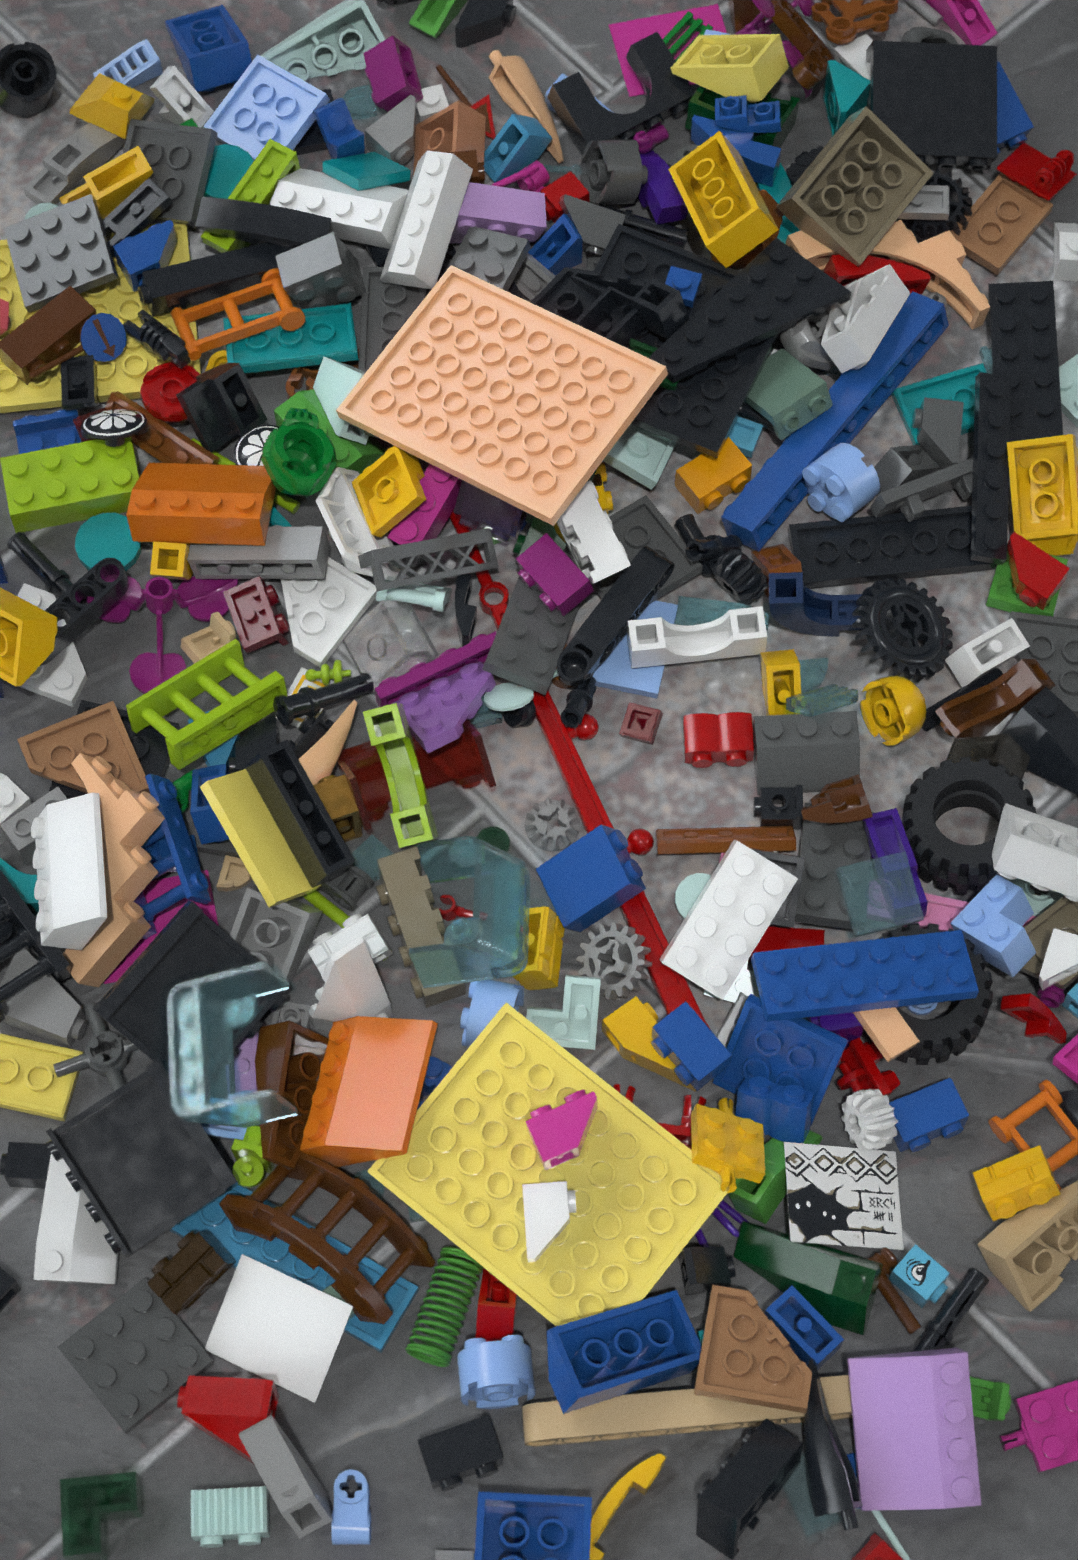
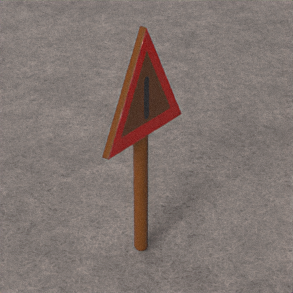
[436,65,496,140]

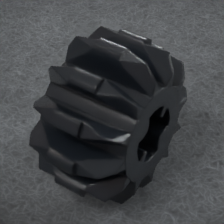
[712,549,768,605]

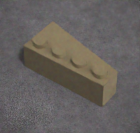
[375,846,466,1008]

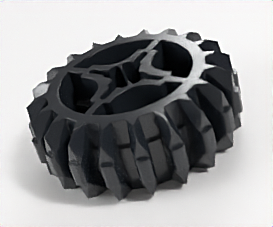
[895,167,973,243]

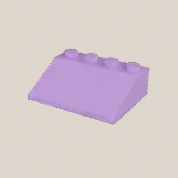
[847,1348,981,1511]

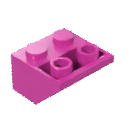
[526,1090,598,1171]

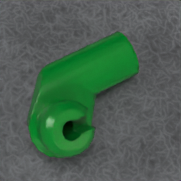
[172,768,195,814]

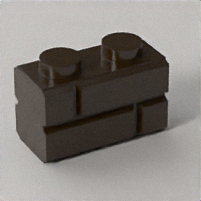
[147,1230,236,1315]

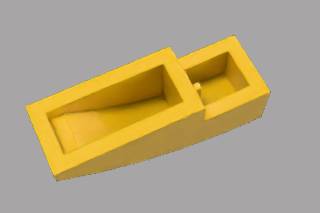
[59,146,153,220]

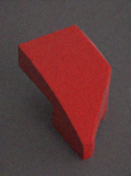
[1000,993,1067,1044]

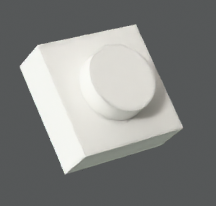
[416,84,449,122]

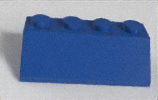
[547,1290,702,1414]

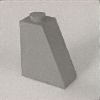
[0,948,87,1049]

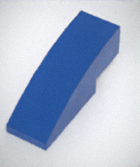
[691,115,781,187]

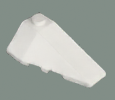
[34,1154,119,1285]

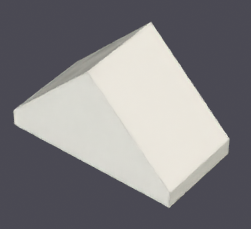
[1039,928,1078,990]

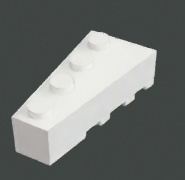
[556,480,631,584]

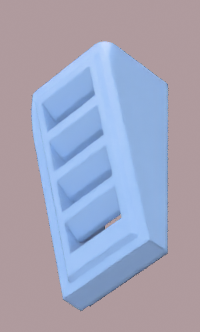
[93,39,163,88]

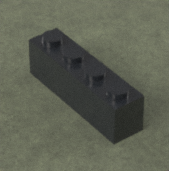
[245,740,355,888]

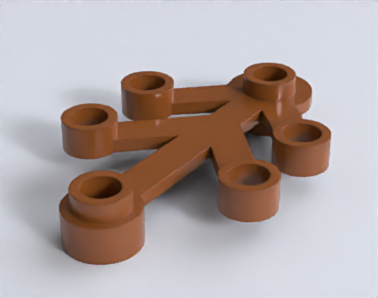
[812,0,898,45]

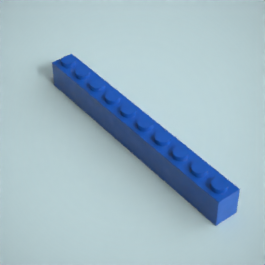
[721,291,949,552]

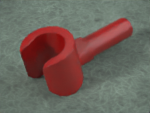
[439,895,486,923]

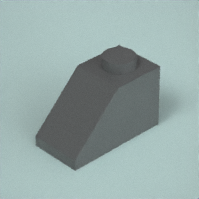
[559,194,625,257]
[912,397,964,469]
[874,445,941,494]

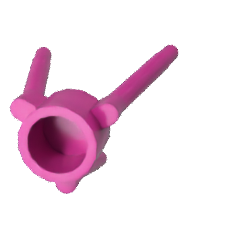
[491,161,550,192]

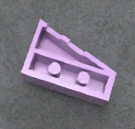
[449,182,547,243]

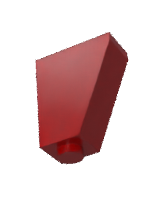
[177,1375,279,1464]

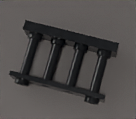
[0,870,71,1022]

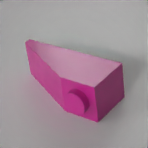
[925,0,998,45]

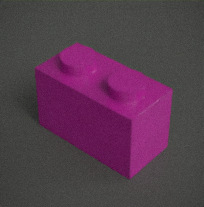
[363,35,424,112]
[516,533,594,617]

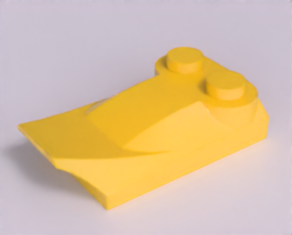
[1007,434,1078,556]

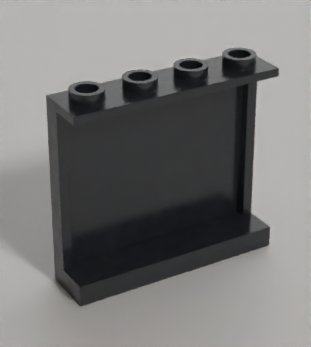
[866,41,997,170]
[93,901,289,1096]
[45,1059,239,1258]

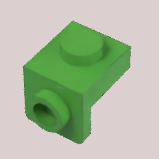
[970,1377,1011,1421]

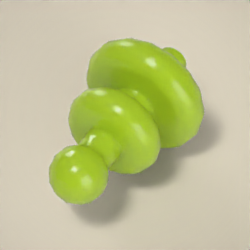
[305,659,351,685]

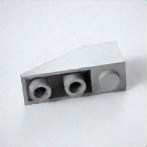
[239,1415,332,1539]

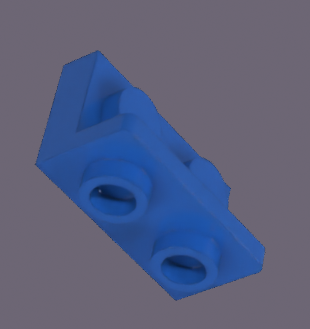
[13,409,84,454]

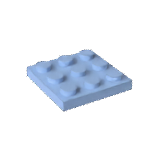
[204,54,330,160]

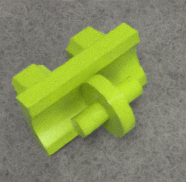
[231,1124,275,1188]

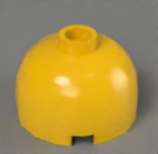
[860,676,926,746]

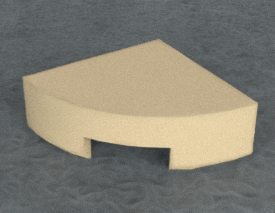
[216,855,253,892]

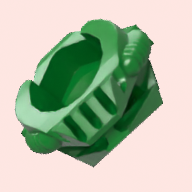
[261,408,337,496]

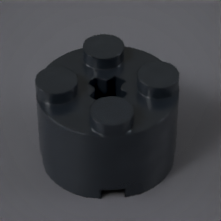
[0,42,56,118]

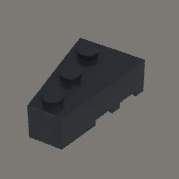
[696,1418,803,1560]

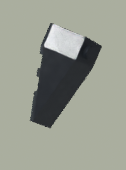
[993,687,1078,798]

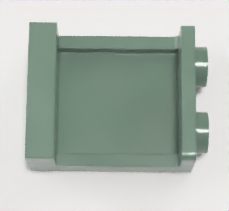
[745,348,833,440]

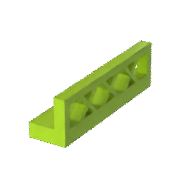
[201,139,301,253]

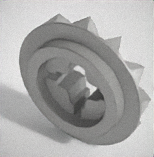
[525,797,580,851]

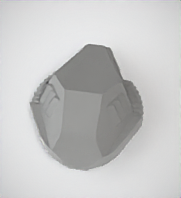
[780,308,835,371]

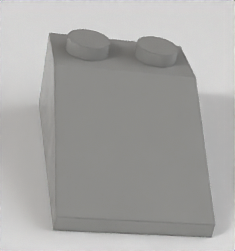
[230,886,322,1010]

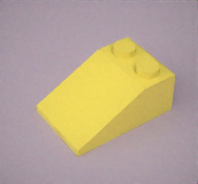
[671,34,789,103]

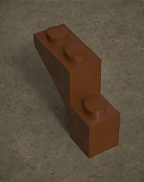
[935,659,1055,738]

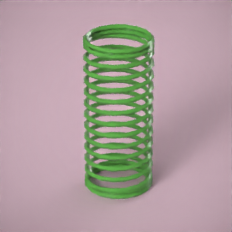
[405,1247,484,1367]

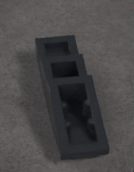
[195,197,332,248]

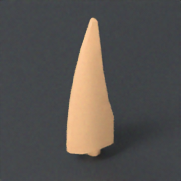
[489,50,564,164]
[298,700,358,785]

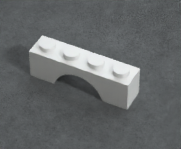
[627,606,768,668]

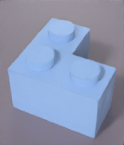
[950,874,1036,977]

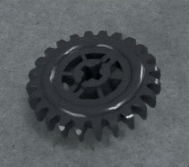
[852,578,953,682]

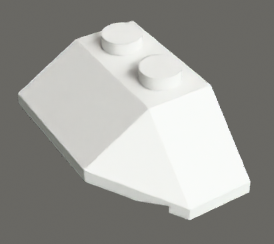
[316,467,409,581]

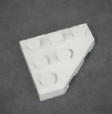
[281,557,377,668]
[17,583,88,707]

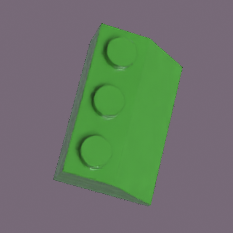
[274,390,386,474]

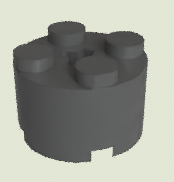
[580,140,648,205]

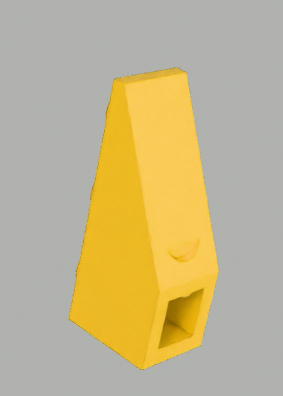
[602,996,696,1091]

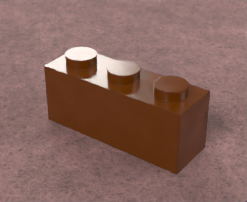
[0,286,97,385]

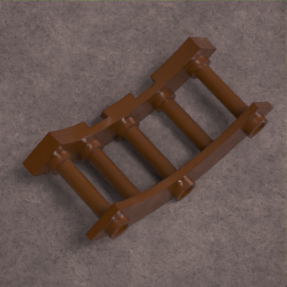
[219,1152,436,1324]

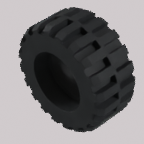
[902,757,1036,895]
[864,923,993,1065]

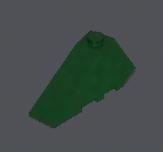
[733,1221,883,1336]

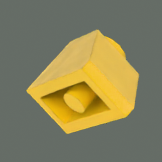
[760,649,802,716]

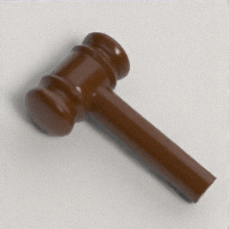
[868,1247,922,1335]

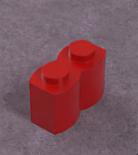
[683,712,754,768]

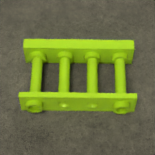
[126,639,288,770]

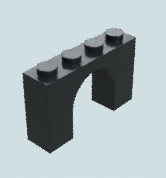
[547,31,695,154]

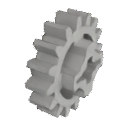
[576,923,652,1000]

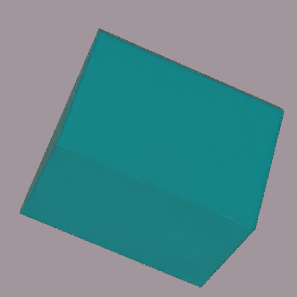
[823,60,871,137]

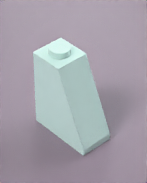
[313,357,369,445]

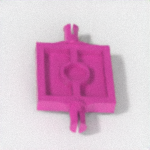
[999,1380,1078,1473]

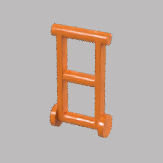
[171,268,305,361]
[989,1079,1078,1190]

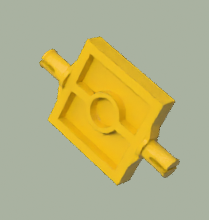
[691,1098,766,1193]

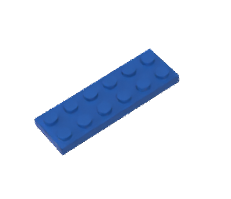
[751,930,979,1022]

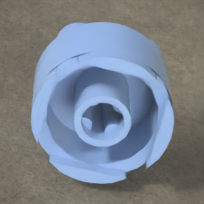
[802,443,880,522]
[460,977,524,1048]
[457,1335,535,1409]

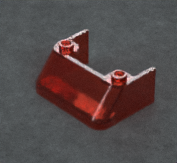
[337,719,496,831]

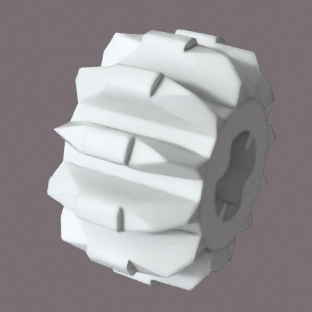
[841,1089,898,1151]

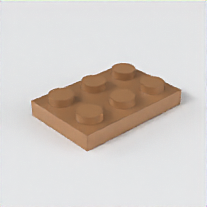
[950,172,1053,275]

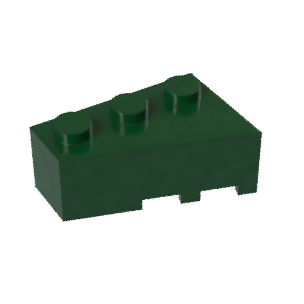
[685,86,801,148]

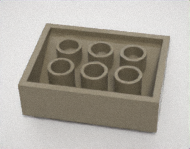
[776,106,934,266]

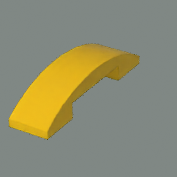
[590,1453,666,1560]

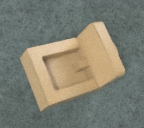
[180,611,236,664]

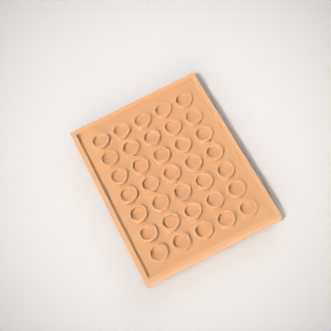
[336,265,668,526]

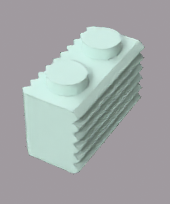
[191,1486,270,1548]

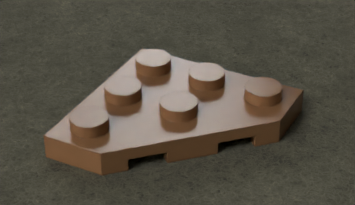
[17,701,150,794]
[694,1285,812,1413]

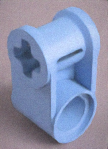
[332,1469,371,1545]

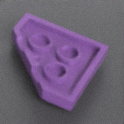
[392,662,496,753]

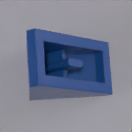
[528,214,582,275]

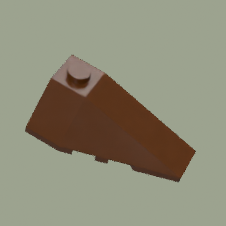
[255,1020,329,1170]

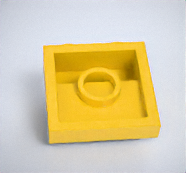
[351,446,426,538]

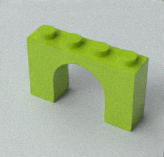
[363,703,438,848]

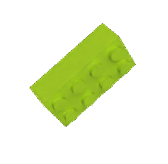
[0,437,140,533]

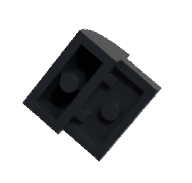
[176,363,267,452]

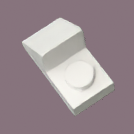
[150,66,214,127]

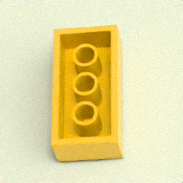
[669,131,779,268]

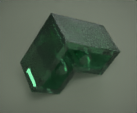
[60,1471,143,1560]

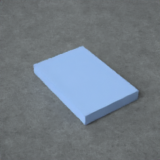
[593,600,678,699]

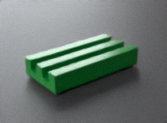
[662,11,713,61]

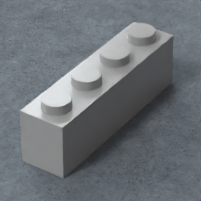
[187,525,330,579]

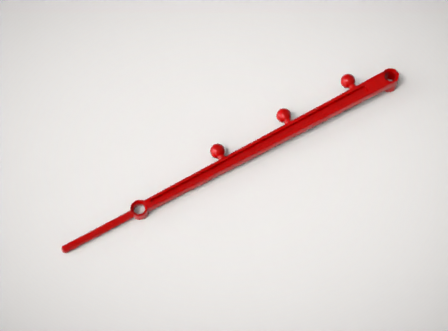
[449,503,710,1029]

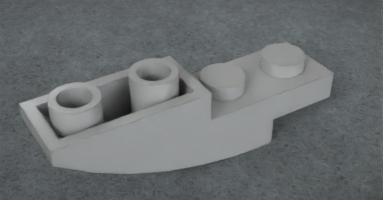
[24,123,126,205]

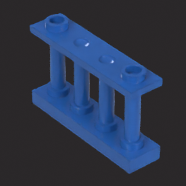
[134,773,211,939]

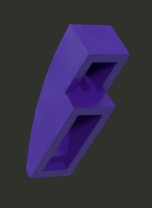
[638,150,688,224]
[863,808,928,924]

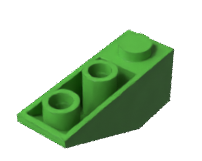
[728,1130,823,1224]

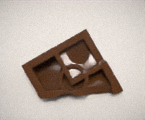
[801,774,873,823]

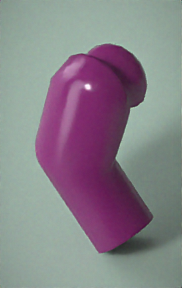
[633,125,669,154]

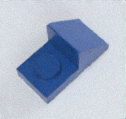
[313,98,365,159]

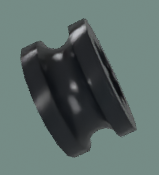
[503,700,536,726]

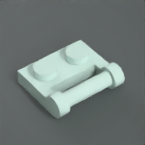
[376,580,452,612]

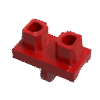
[837,1037,900,1096]

